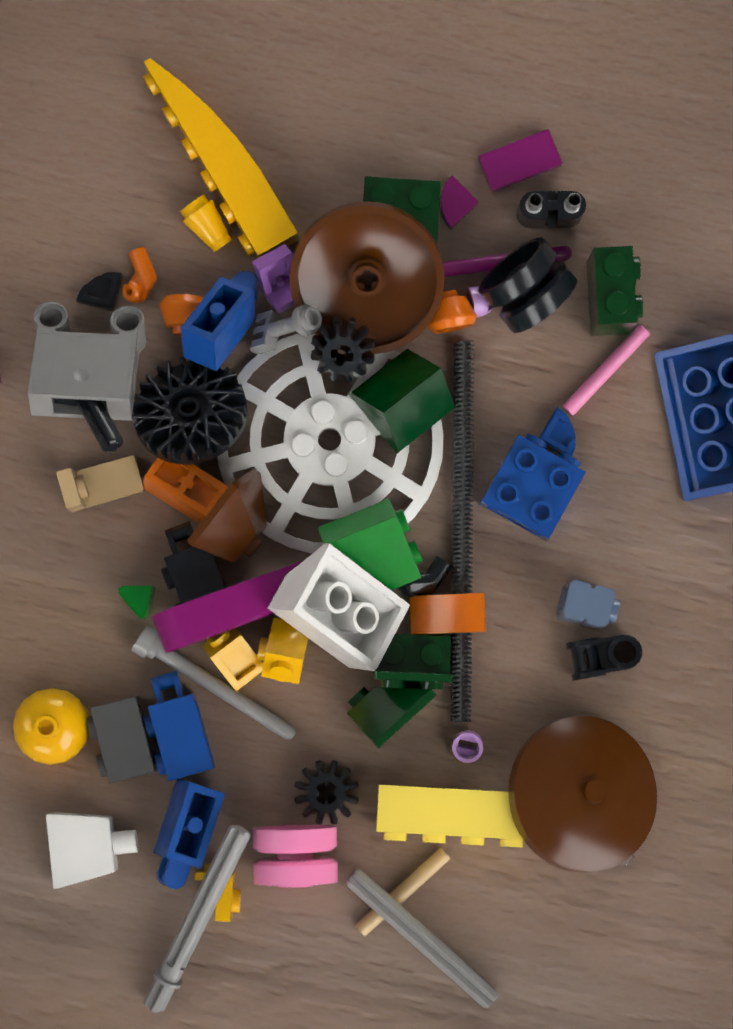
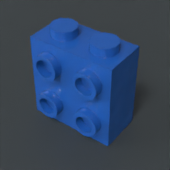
[480,434,586,541]

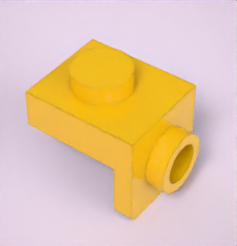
[194,863,241,922]

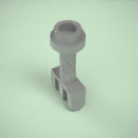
[250,304,322,354]

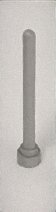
[131,625,296,740]

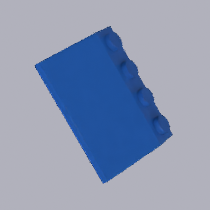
[654,333,733,501]

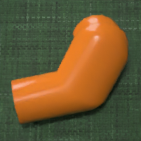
[122,247,157,303]

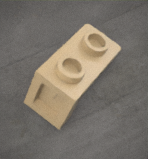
[56,455,144,512]

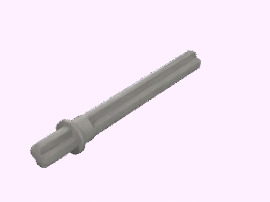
[144,825,250,1013]

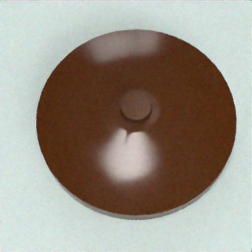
[290,202,444,354]
[509,716,657,872]

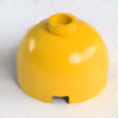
[13,688,90,765]

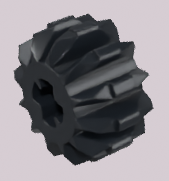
[310,316,376,383]
[294,760,359,825]

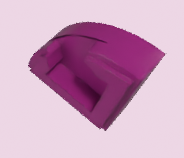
[441,175,478,230]

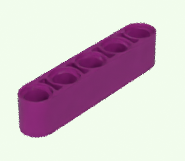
[151,560,304,653]

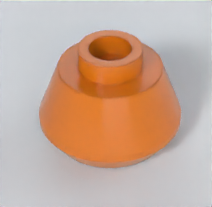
[427,290,477,334]
[159,294,204,337]

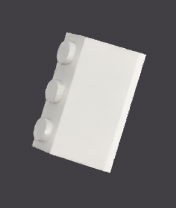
[268,543,410,671]

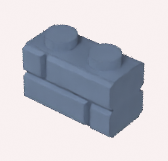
[556,579,621,629]

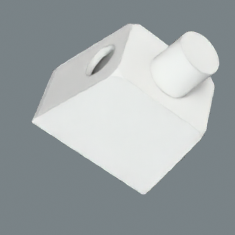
[46,812,138,889]

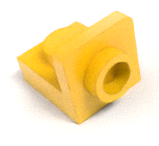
[202,628,263,691]

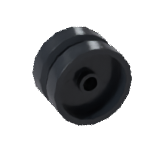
[478,237,578,333]

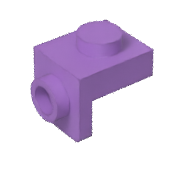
[252,244,295,313]

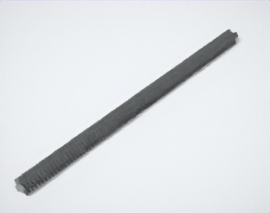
[451,340,475,722]

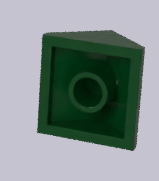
[349,349,455,454]

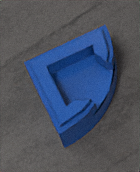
[539,407,576,456]

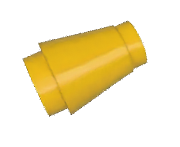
[180,194,232,252]

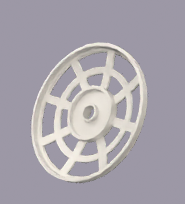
[217,333,444,554]

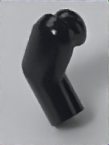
[397,556,452,597]

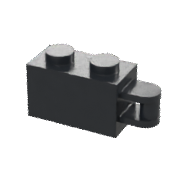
[161,521,227,606]

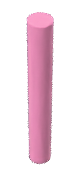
[562,324,650,417]

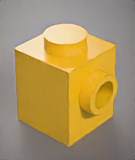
[257,618,309,684]

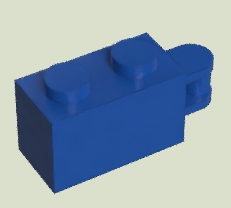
[181,271,258,371]
[144,670,216,781]
[153,779,225,889]

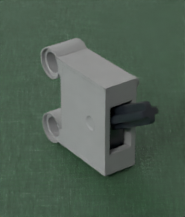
[28,301,147,453]

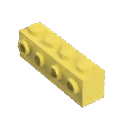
[376,785,523,848]

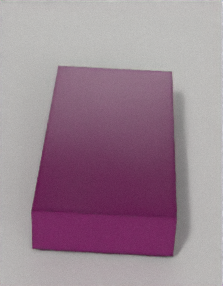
[478,129,563,193]

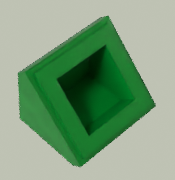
[118,586,155,620]

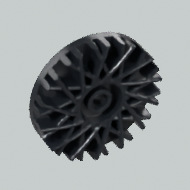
[132,357,248,465]

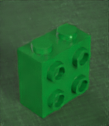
[318,499,423,590]

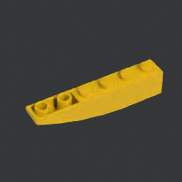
[142,58,299,259]

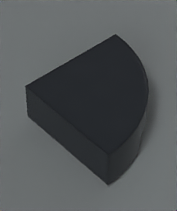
[76,272,123,311]

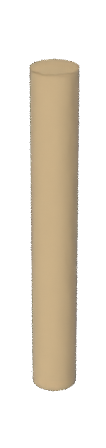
[355,847,451,936]

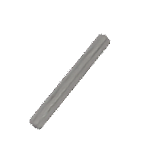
[346,868,498,1008]

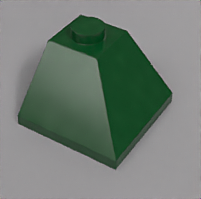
[347,687,436,749]

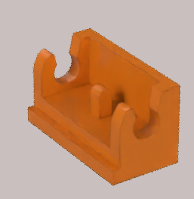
[143,458,229,524]

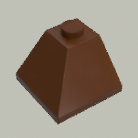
[187,468,267,562]

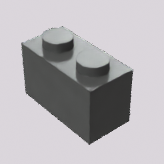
[86,696,158,784]

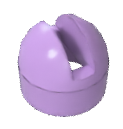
[464,286,493,317]
[452,730,483,763]

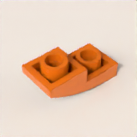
[410,593,486,635]

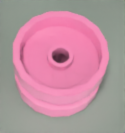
[252,825,338,888]

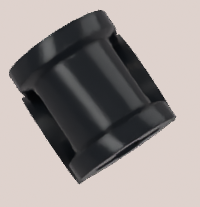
[566,635,642,681]

